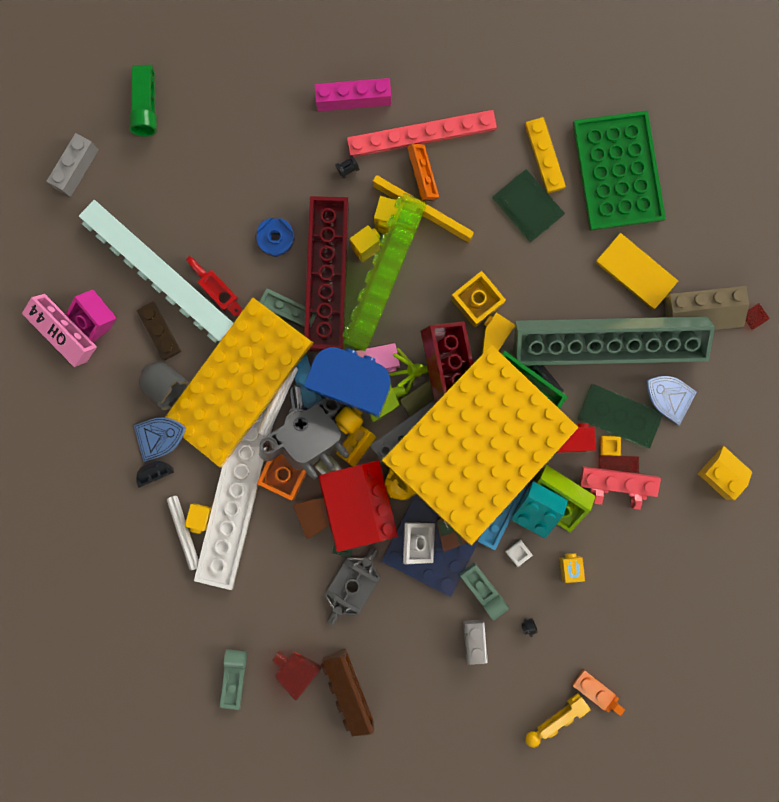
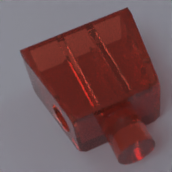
[272,651,321,700]

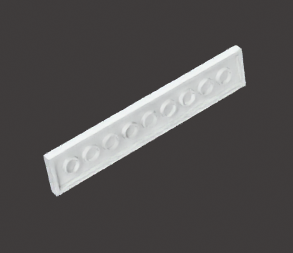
[194,400,273,590]

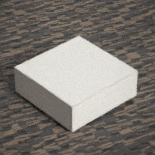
[505,540,533,567]

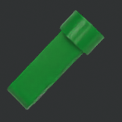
[130,65,157,137]

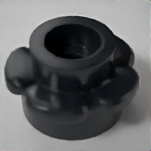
[522,618,538,637]

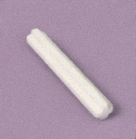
[258,367,298,437]
[167,496,199,570]

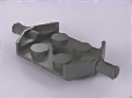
[325,547,380,625]

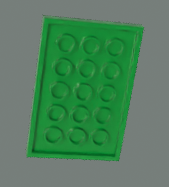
[573,110,666,231]

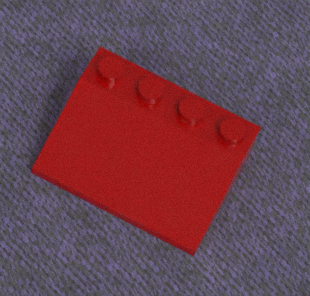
[318,460,398,552]

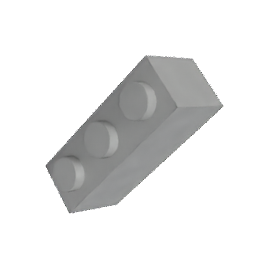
[47,133,99,197]

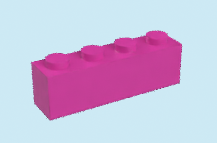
[315,78,391,111]

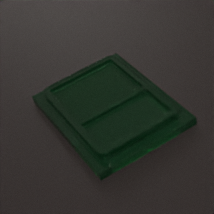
[492,169,565,243]

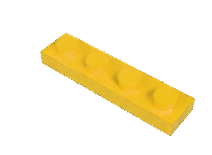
[525,117,566,194]

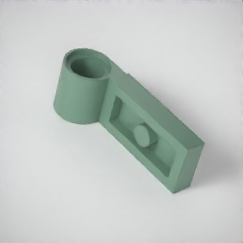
[459,562,510,621]
[220,649,247,710]

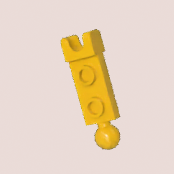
[525,693,591,748]

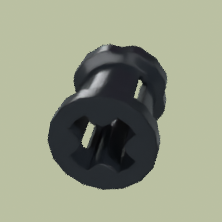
[335,155,360,179]

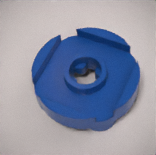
[256,218,295,257]

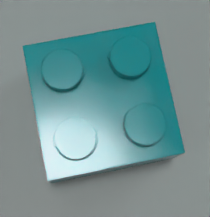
[511,481,568,539]

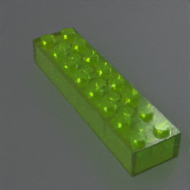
[343,193,428,352]

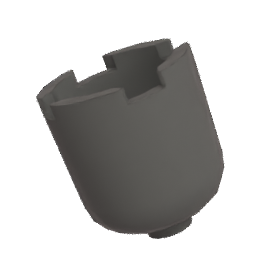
[139,362,189,411]

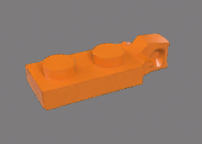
[572,669,625,716]

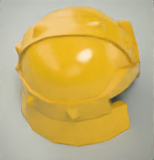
[385,469,416,500]

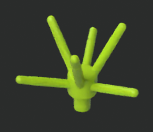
[389,348,428,398]

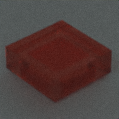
[746,303,770,330]

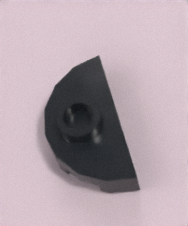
[136,461,174,488]

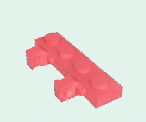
[579,466,661,510]

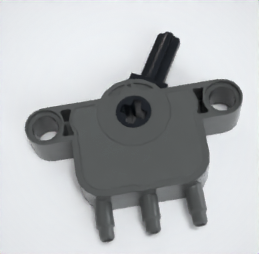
[259,385,349,480]

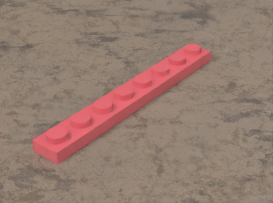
[347,110,497,157]

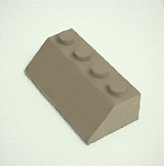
[663,286,749,330]

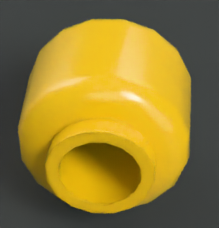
[335,406,363,435]

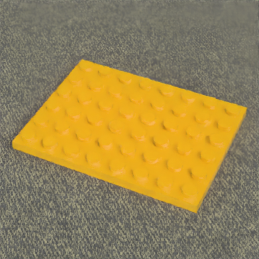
[382,345,579,545]

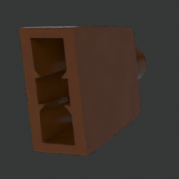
[293,497,330,539]

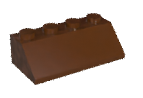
[321,648,374,736]

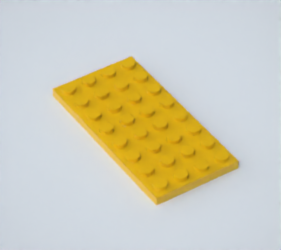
[165,297,313,467]

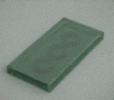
[578,384,663,449]

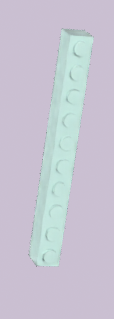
[79,200,233,343]

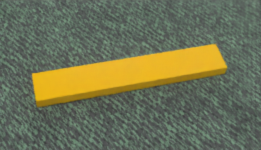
[373,175,474,243]

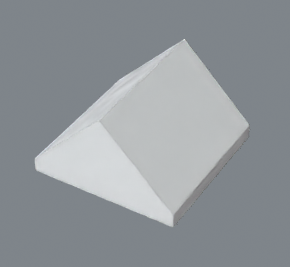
[403,522,435,564]

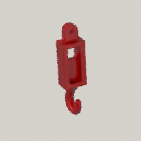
[186,256,243,317]

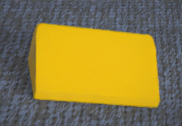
[336,425,376,466]

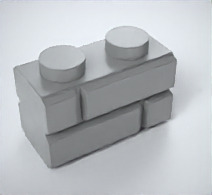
[463,619,488,665]

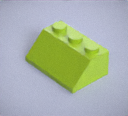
[534,465,596,532]

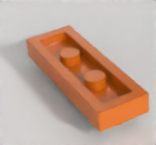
[407,143,440,200]

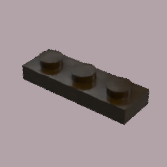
[136,302,182,360]

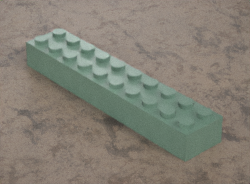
[513,317,715,365]

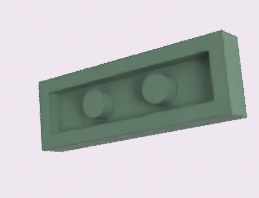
[260,288,317,328]

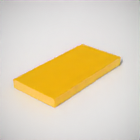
[595,233,678,310]

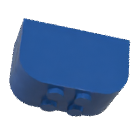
[304,347,391,418]

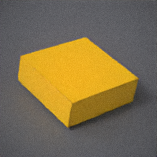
[600,436,621,456]

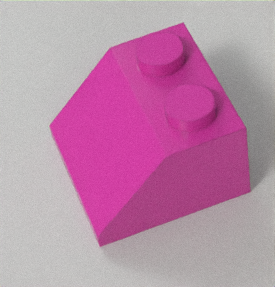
[65,290,117,343]

